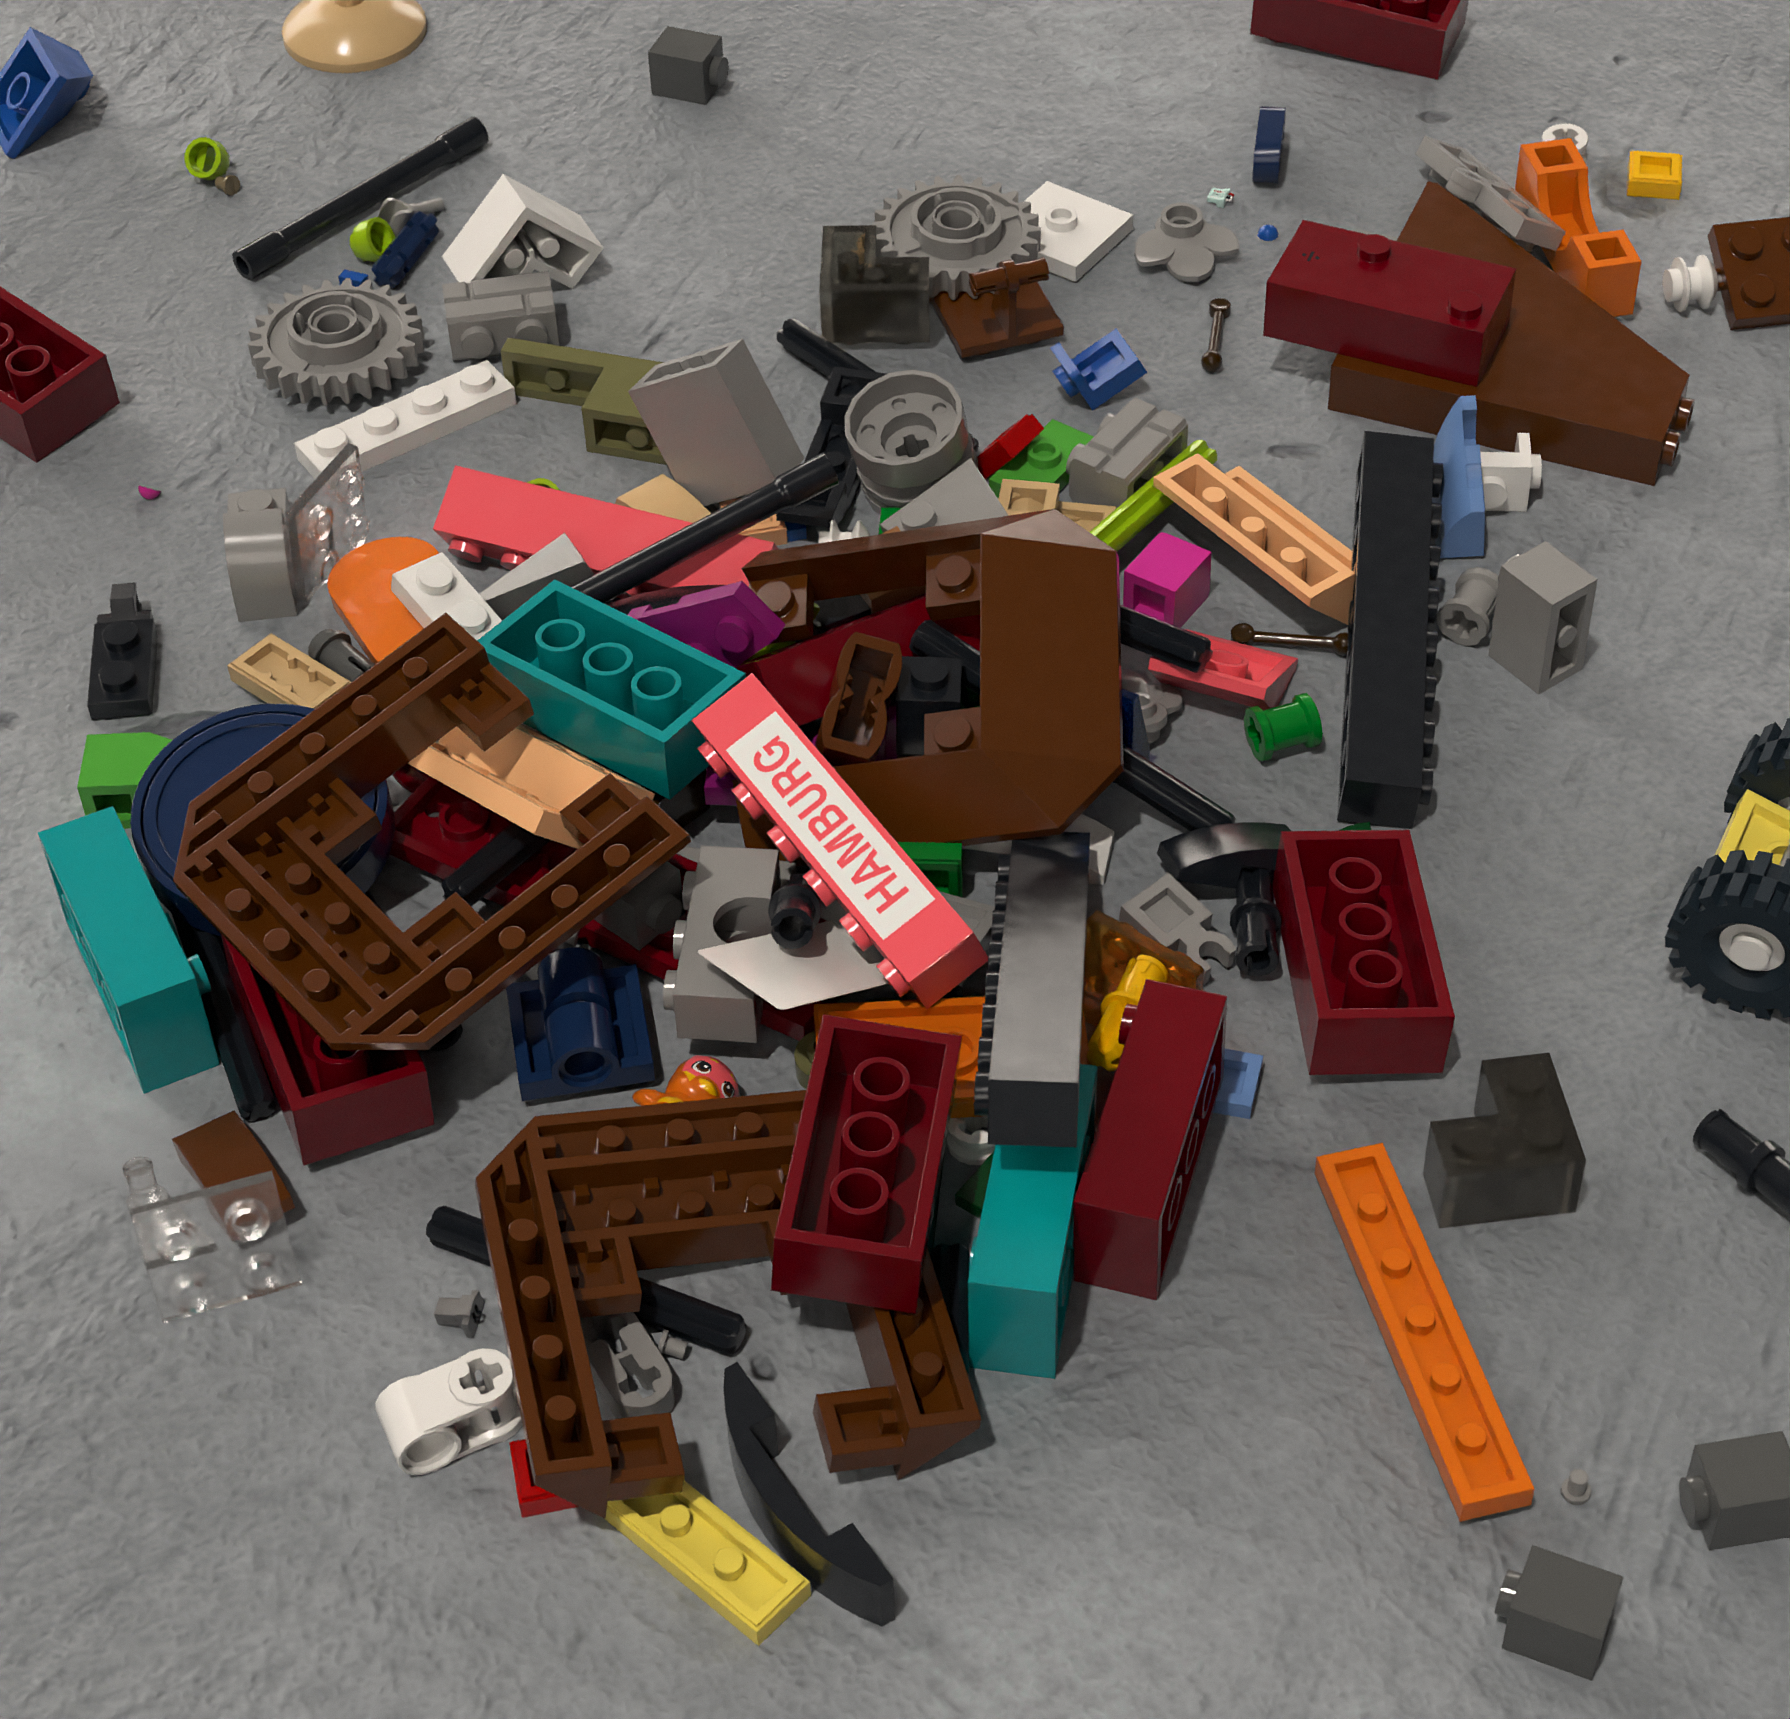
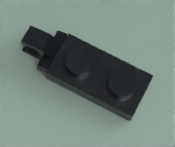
[87,582,158,720]

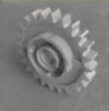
[871,175,1041,300]
[248,278,425,406]

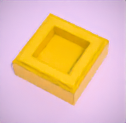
[1627,151,1682,200]

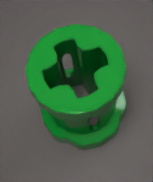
[1243,693,1323,761]

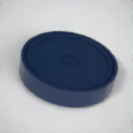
[130,703,395,937]

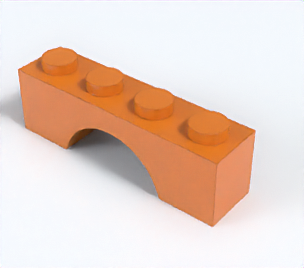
[1515,138,1642,317]

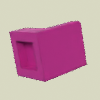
[1123,532,1212,628]

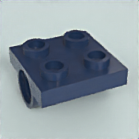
[506,947,655,1101]

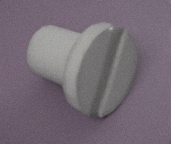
[657,1329,688,1359]
[1561,1469,1591,1505]

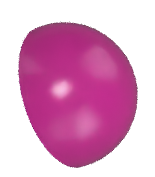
[138,485,161,499]

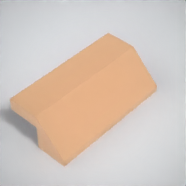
[1153,453,1355,625]
[407,724,655,849]

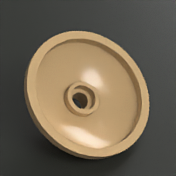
[282,0,427,73]

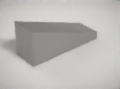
[479,533,594,620]

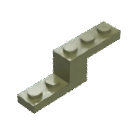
[500,338,667,465]

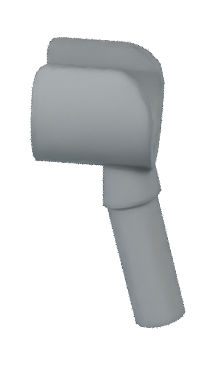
[378,197,444,237]

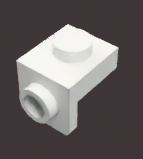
[1480,433,1542,512]

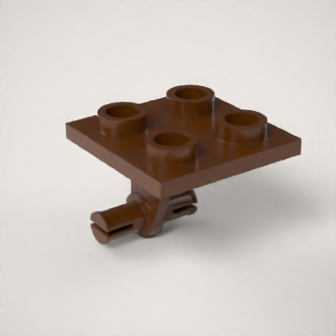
[927,257,1064,358]

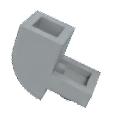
[223,488,297,622]

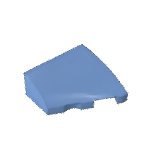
[1432,395,1485,558]

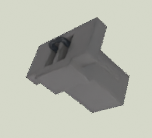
[434,1290,484,1338]

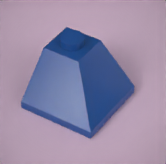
[0,27,94,159]

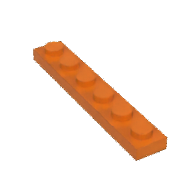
[1315,1143,1535,1522]

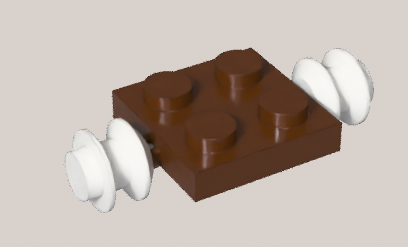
[1662,217,1790,330]

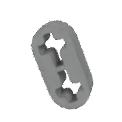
[580,1312,675,1419]

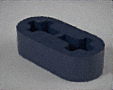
[1252,106,1286,183]

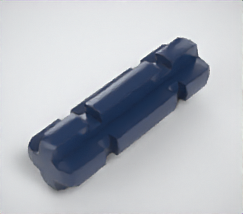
[372,211,439,289]

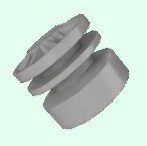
[844,370,978,514]

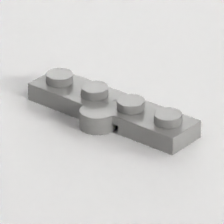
[1416,136,1566,251]

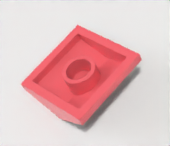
[1148,629,1298,710]

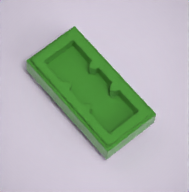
[989,419,1094,498]

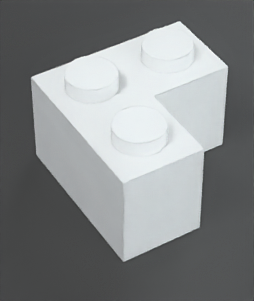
[442,174,604,289]

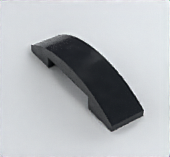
[776,367,887,528]
[723,1362,895,1627]

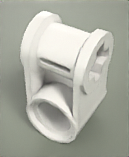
[376,1348,523,1475]

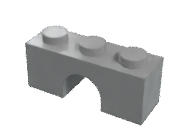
[663,845,781,1043]

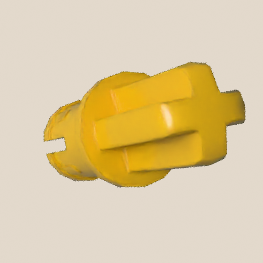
[1087,955,1169,1072]

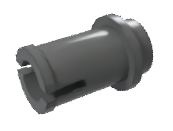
[308,629,376,682]

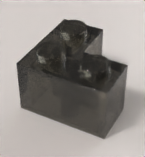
[819,225,931,345]
[1423,1053,1586,1229]

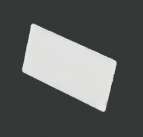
[698,920,889,1010]

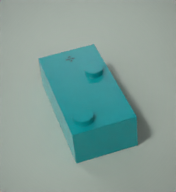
[477,579,746,800]
[38,806,220,1094]
[968,1064,1097,1379]

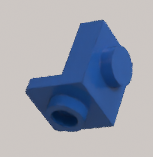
[1050,328,1147,411]

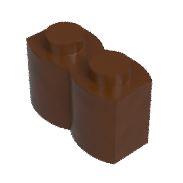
[815,632,902,767]

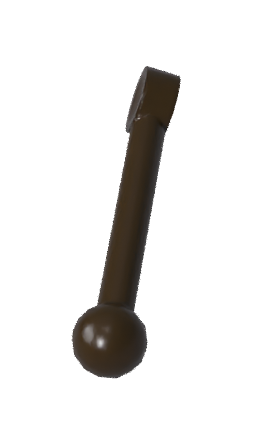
[1201,298,1231,372]
[1231,623,1348,656]

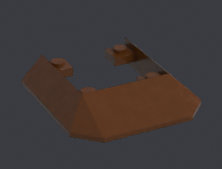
[732,509,1124,867]
[173,613,691,1050]
[475,1090,982,1519]

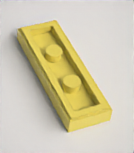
[605,1480,811,1646]

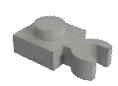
[1119,873,1236,986]

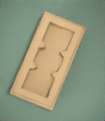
[227,633,351,709]

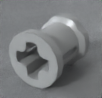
[1436,567,1499,646]

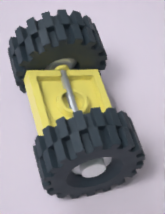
[1665,718,1790,1019]

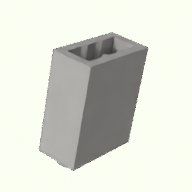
[628,339,804,509]

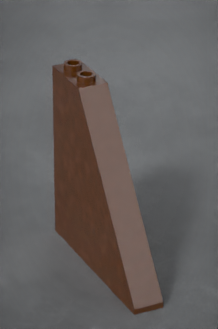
[1328,181,1695,486]

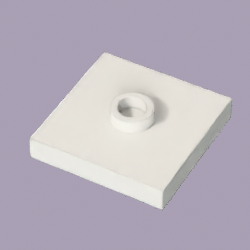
[1024,181,1134,282]

